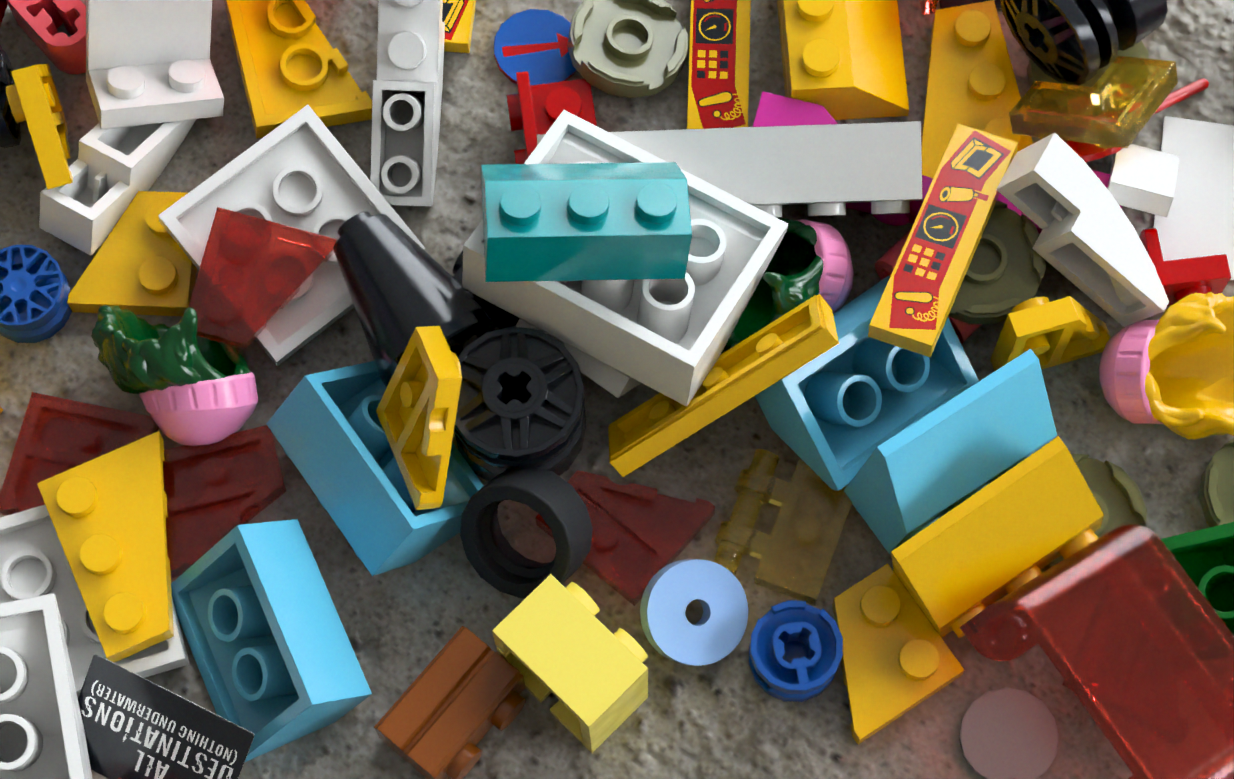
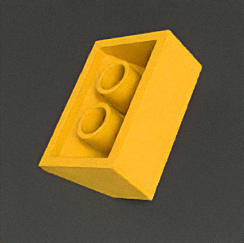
[777,0,909,120]
[891,436,1104,638]

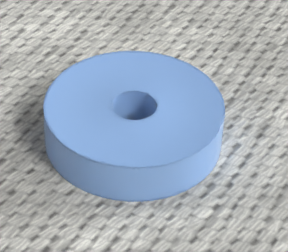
[640,559,748,666]

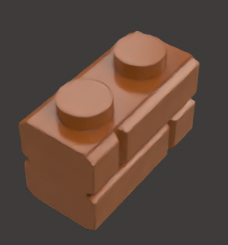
[374,626,526,779]

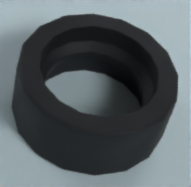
[460,465,593,599]

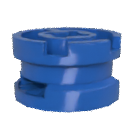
[0,245,72,343]
[749,600,843,702]

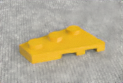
[224,0,372,139]
[921,0,1033,178]
[37,431,174,663]

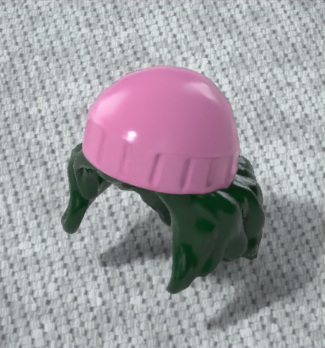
[720,218,854,355]
[91,298,258,446]

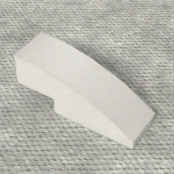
[39,119,196,256]
[996,133,1169,327]

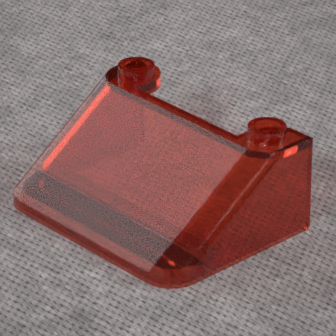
[960,524,1234,779]

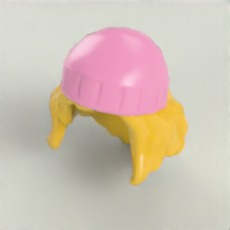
[1099,292,1234,440]

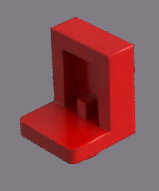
[1139,228,1231,307]

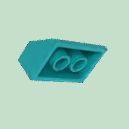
[481,162,692,282]

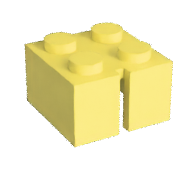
[492,574,648,753]

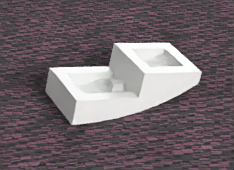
[1107,143,1179,218]

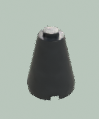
[333,211,497,388]

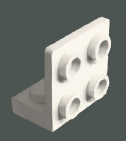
[86,0,224,129]

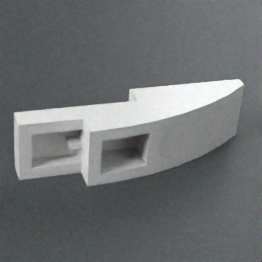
[370,0,445,206]

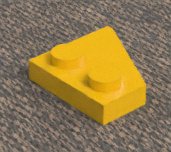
[6,64,73,189]
[67,191,197,316]
[990,296,1111,371]
[376,326,462,510]
[832,563,964,745]

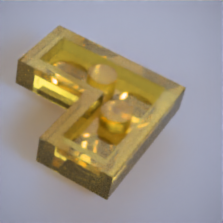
[1009,55,1178,149]

